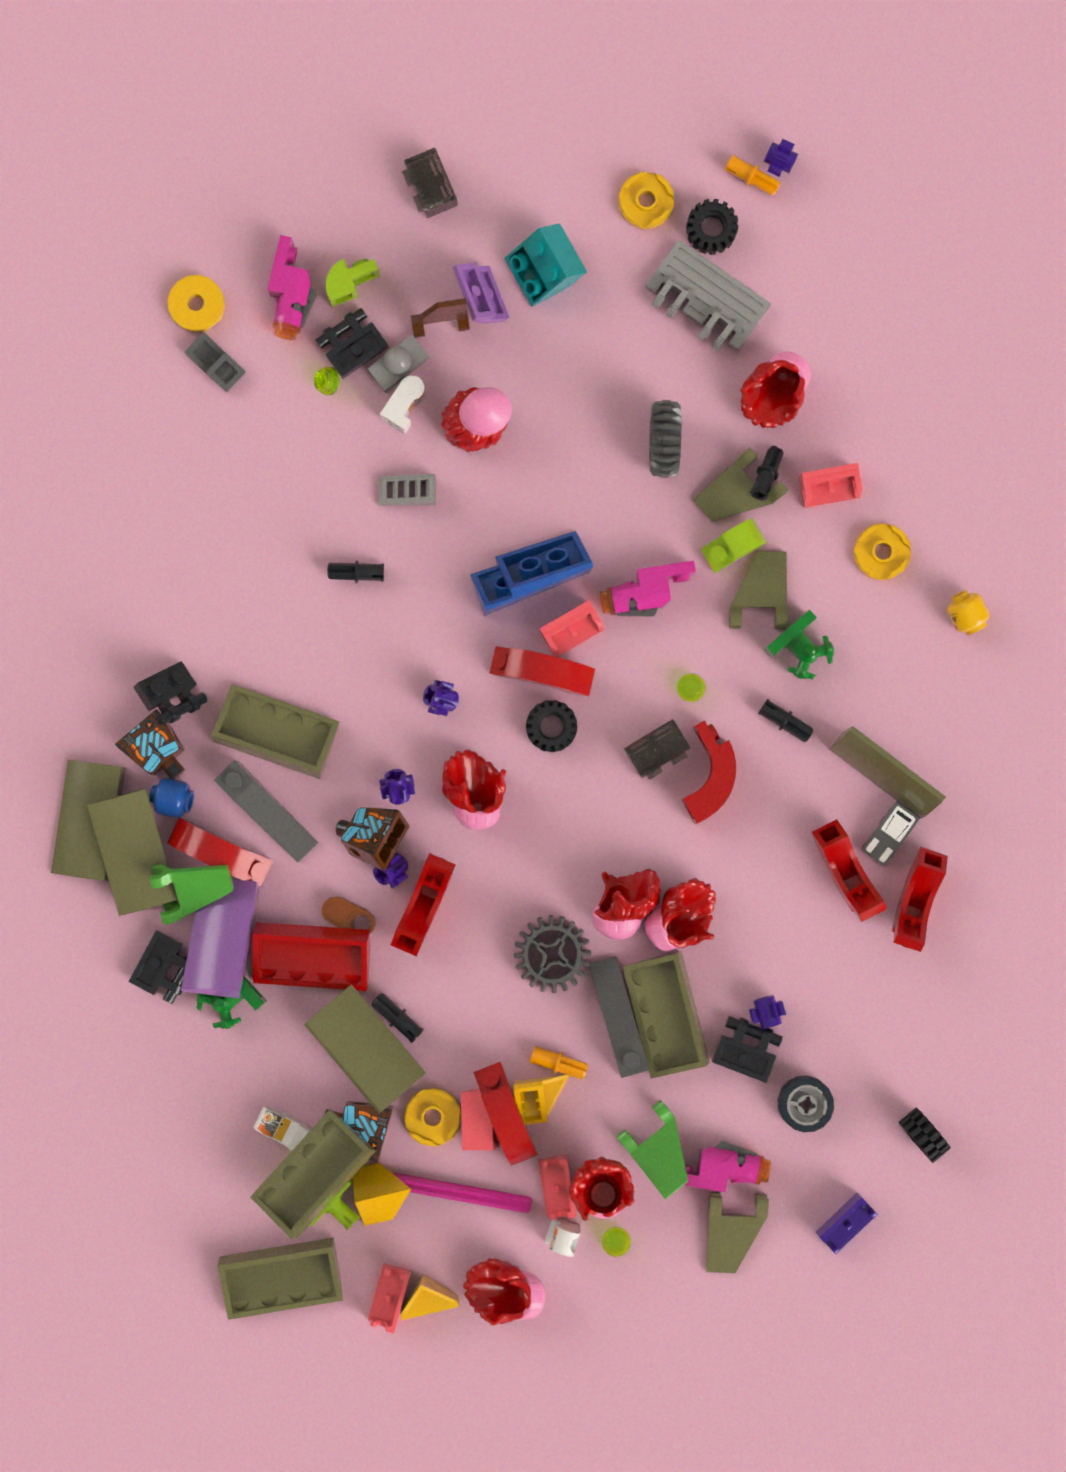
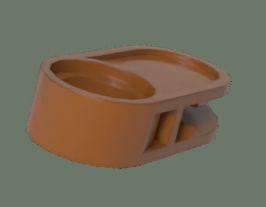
[322,897,376,934]

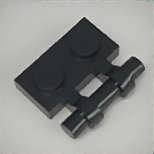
[315,308,389,380]
[133,661,207,725]
[128,930,188,1004]
[711,1016,783,1083]

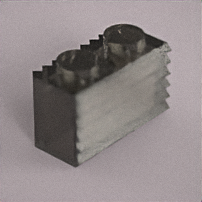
[402,148,458,218]
[623,719,691,780]

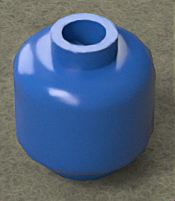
[149,778,194,818]

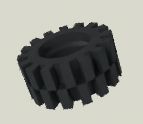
[686,199,738,255]
[526,700,578,752]
[899,1107,951,1163]

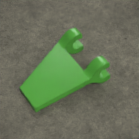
[149,865,234,924]
[616,1100,688,1200]

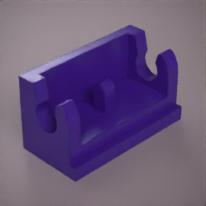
[816,1193,878,1255]

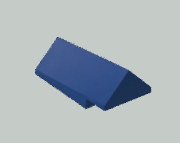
[471,531,593,616]

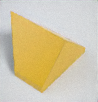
[513,1074,569,1125]
[352,1162,411,1226]
[400,1274,459,1320]

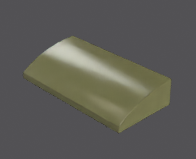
[211,684,339,779]
[829,726,946,819]
[51,760,125,881]
[86,789,178,916]
[623,951,710,1079]
[304,984,426,1113]
[250,1109,376,1239]
[217,1237,343,1320]

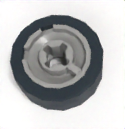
[777,1076,834,1133]

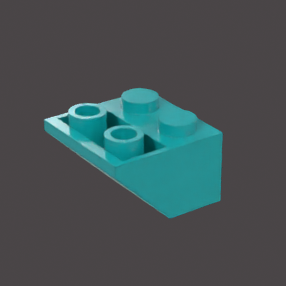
[504,223,587,307]

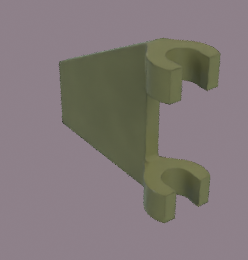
[693,448,788,521]
[729,551,788,629]
[706,1192,769,1273]

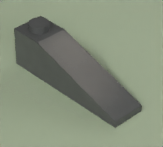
[214,760,319,862]
[589,956,649,1078]

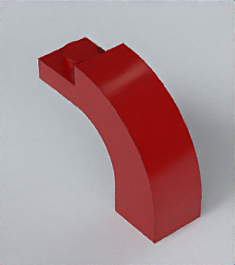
[489,646,595,696]
[681,720,736,824]
[167,818,273,887]
[811,819,887,922]
[892,847,948,952]
[390,853,456,957]
[473,1062,538,1166]

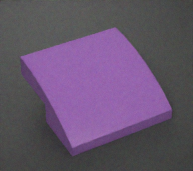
[452,263,509,323]

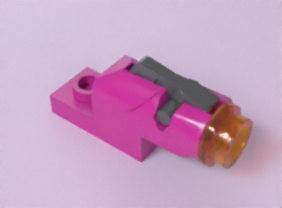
[267,235,317,341]
[600,560,696,617]
[685,1141,771,1192]

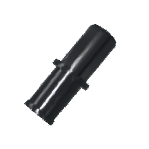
[750,446,784,500]
[327,560,384,583]
[758,699,814,742]
[372,993,424,1043]

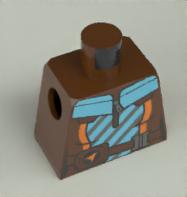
[115,709,185,779]
[336,807,410,871]
[325,1101,394,1163]

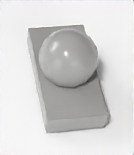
[367,334,430,393]

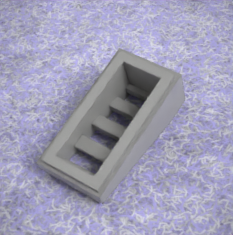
[379,474,436,506]

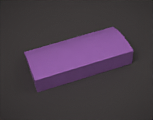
[181,880,259,998]

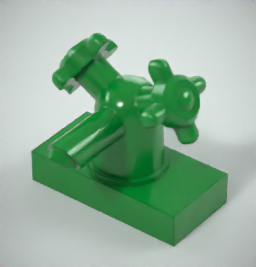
[764,609,834,680]
[196,976,267,1029]

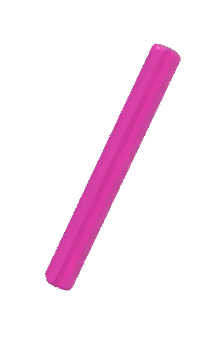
[393,1173,532,1213]

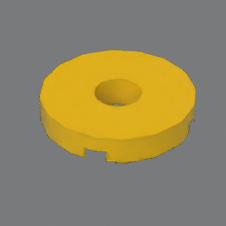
[618,172,674,229]
[168,275,225,333]
[853,524,911,581]
[404,1087,461,1147]

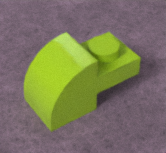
[326,259,380,307]
[701,518,767,573]

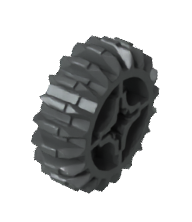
[649,400,682,478]
[513,915,591,993]

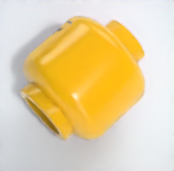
[947,590,990,635]

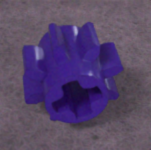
[764,138,798,177]
[423,680,459,716]
[379,769,415,805]
[373,853,408,888]
[749,995,786,1029]

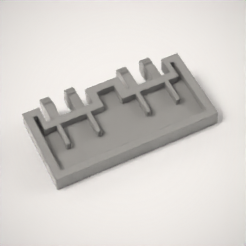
[646,239,771,352]

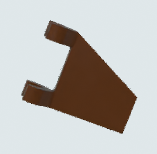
[411,298,470,338]

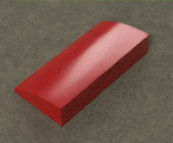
[252,922,370,991]

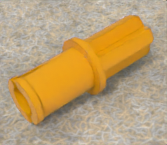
[725,154,780,195]
[530,1045,588,1079]

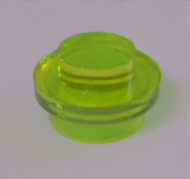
[314,366,340,395]
[677,673,706,702]
[602,1227,631,1257]

